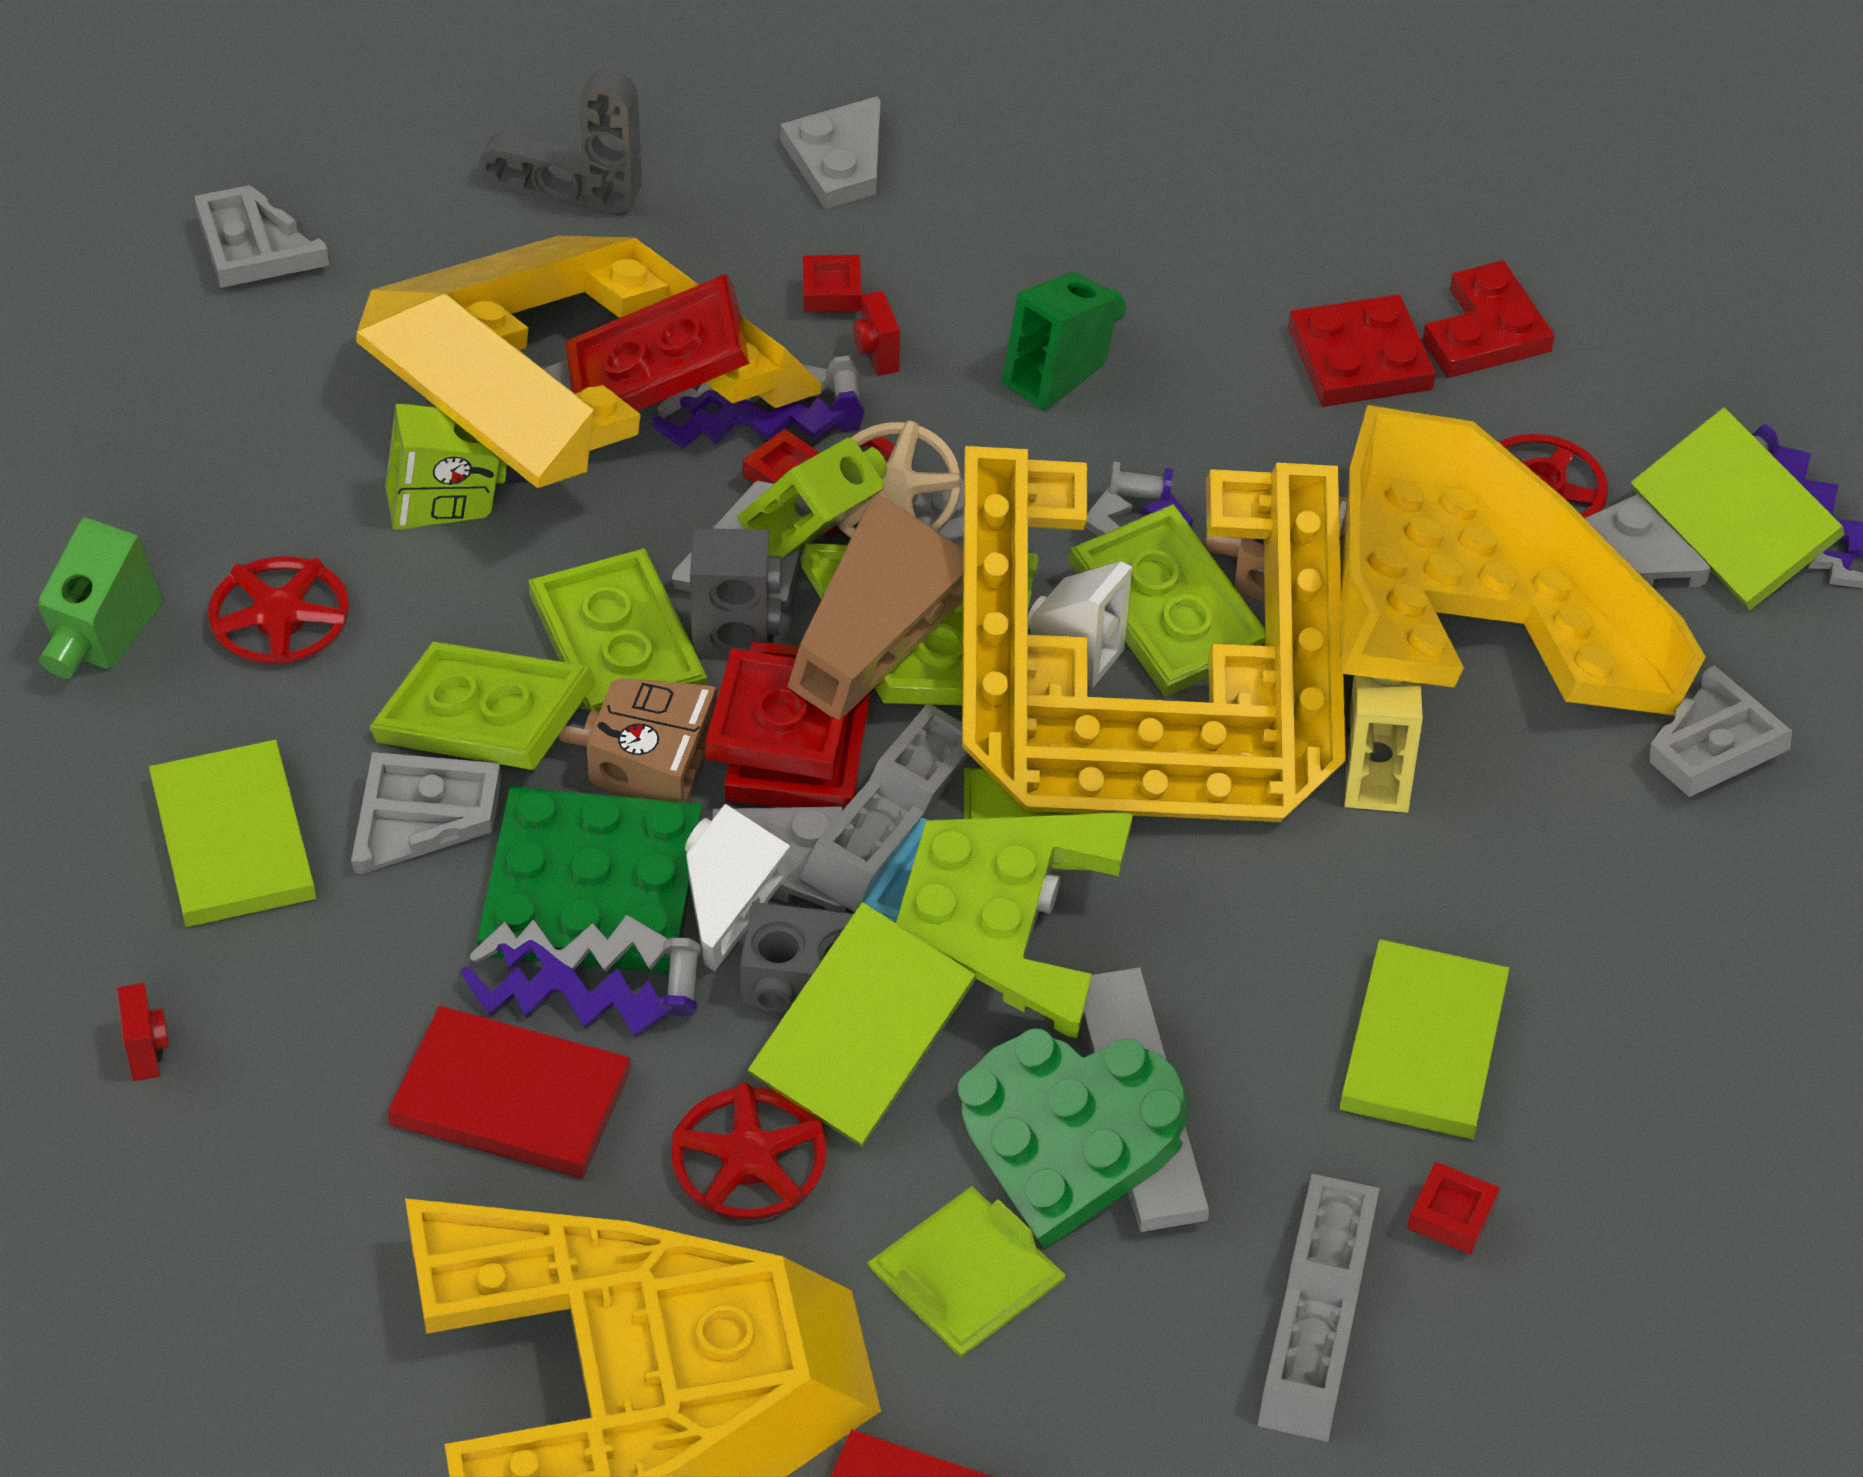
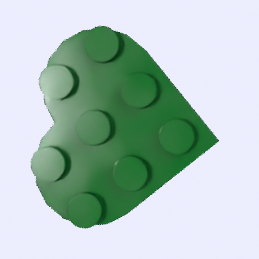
[958,1028,1191,1250]

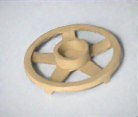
[837,420,961,538]

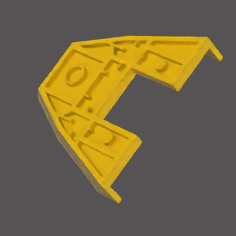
[1340,405,1706,715]
[405,1198,881,1477]

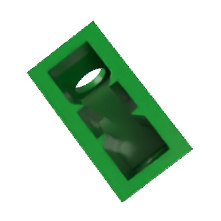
[1001,272,1126,411]

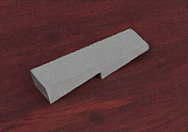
[799,703,970,912]
[1079,967,1209,1232]
[1257,1174,1380,1442]

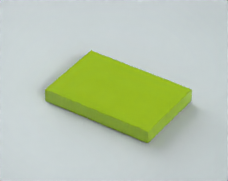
[1630,407,1845,611]
[1068,504,1265,697]
[528,548,708,711]
[369,641,596,770]
[149,739,316,928]
[748,902,976,1148]
[1339,939,1510,1140]

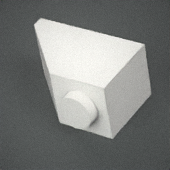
[1028,561,1132,689]
[685,804,791,972]

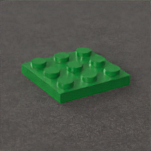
[477,787,703,973]

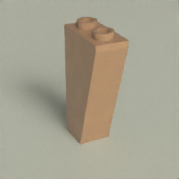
[787,493,963,720]

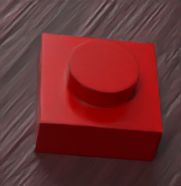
[803,255,862,312]
[853,291,900,376]
[117,983,169,1081]
[1407,1161,1501,1255]

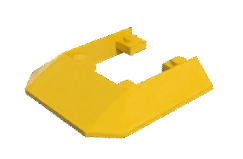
[356,235,822,488]
[962,446,1346,822]

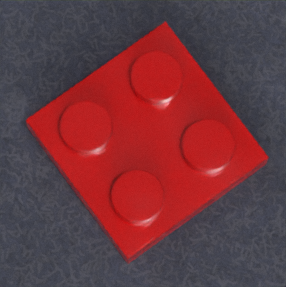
[1288,294,1436,407]
[705,648,849,780]

